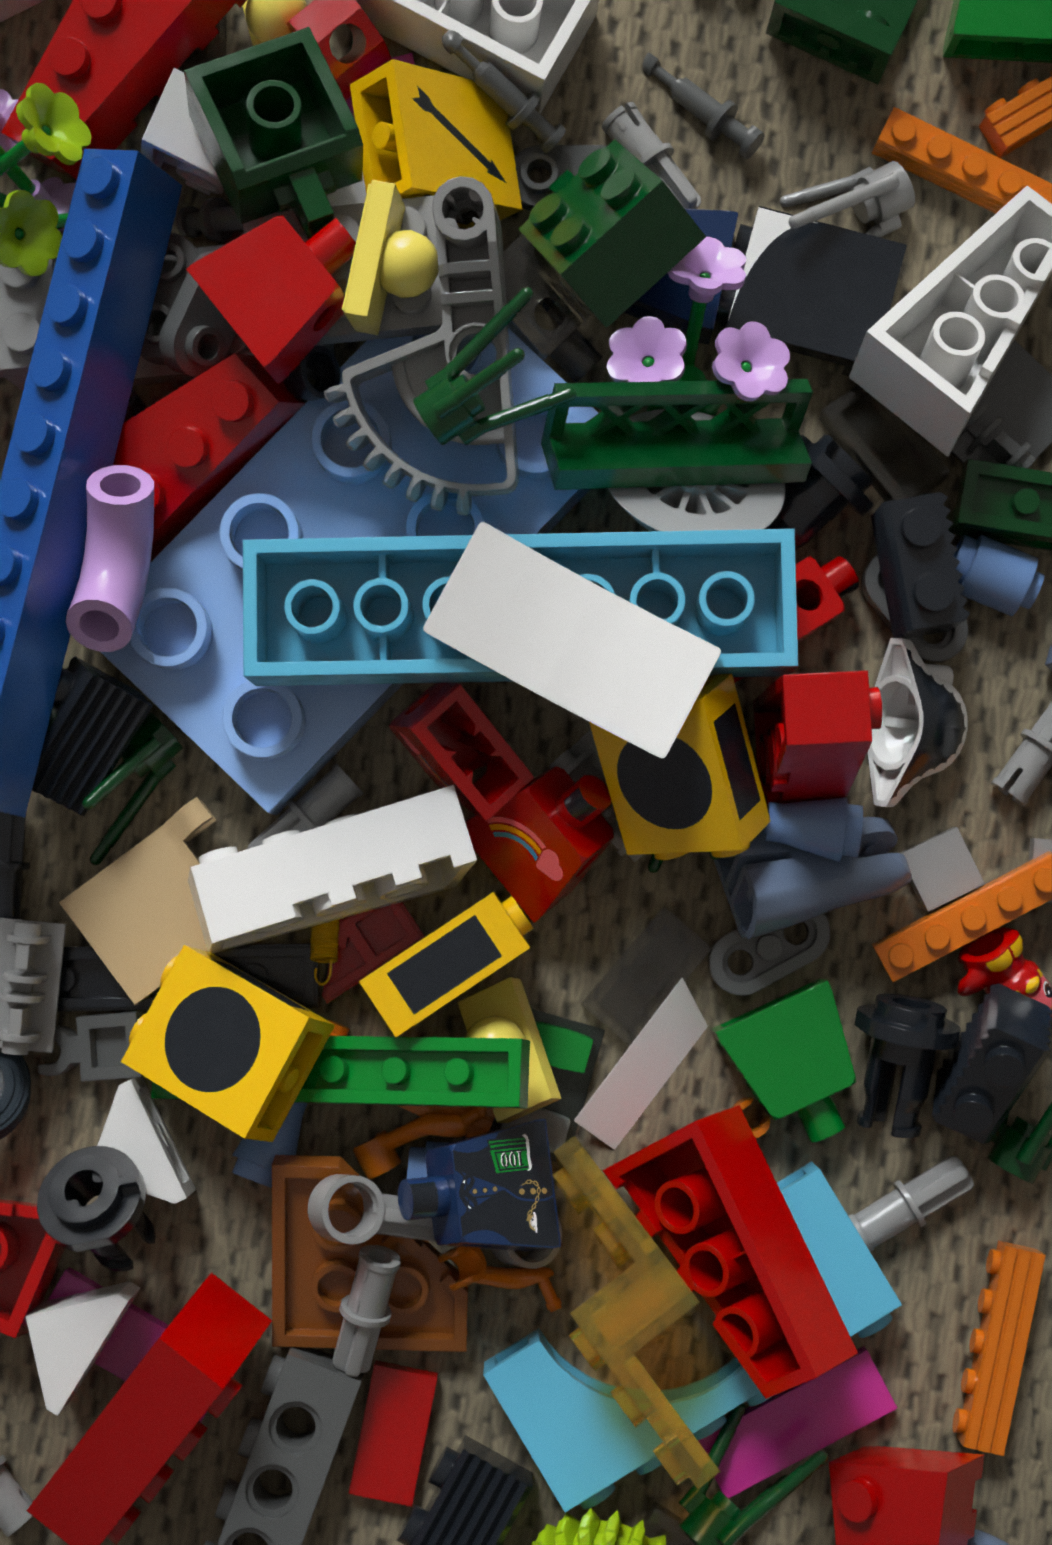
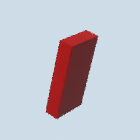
[348,1360,438,1507]

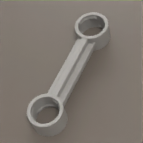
[308,1174,562,1269]

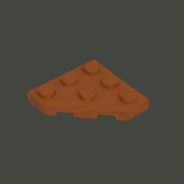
[272,1155,469,1352]

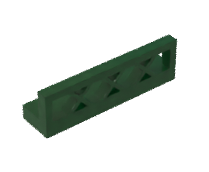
[541,379,813,490]
[946,459,1052,551]

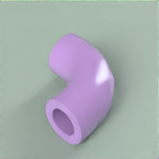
[66,465,155,652]

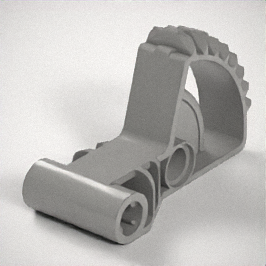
[324,176,519,516]

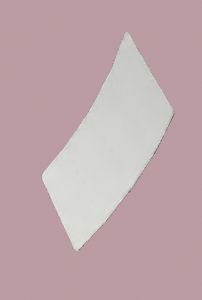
[423,522,721,758]

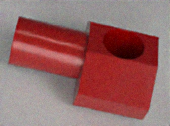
[287,0,392,101]

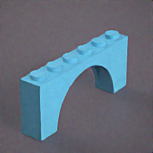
[483,1161,902,1513]

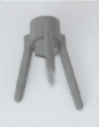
[780,161,915,238]

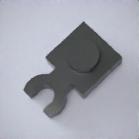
[38,1010,146,1082]

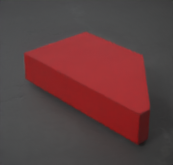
[322,902,426,1004]

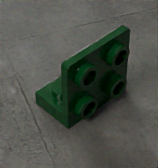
[766,0,918,85]

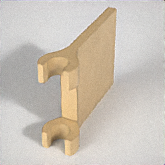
[59,797,217,1005]

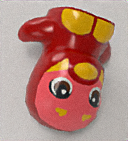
[957,928,1052,1017]

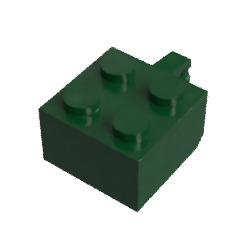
[184,27,363,239]
[518,139,706,328]

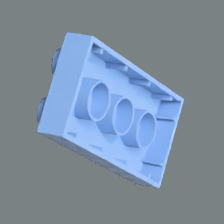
[101,328,599,816]

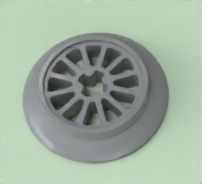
[608,409,785,532]

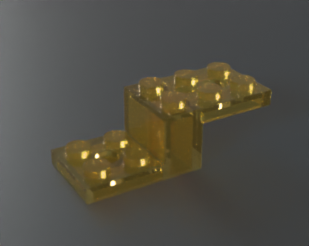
[552,1136,720,1489]

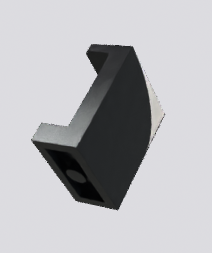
[715,206,907,376]

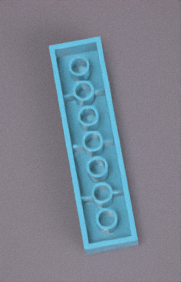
[243,529,798,686]

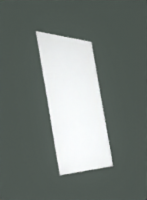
[574,977,708,1150]

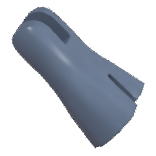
[714,816,912,939]

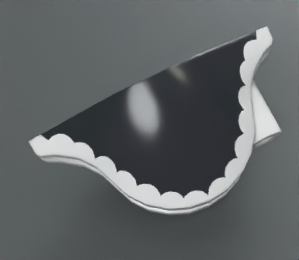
[868,638,968,807]

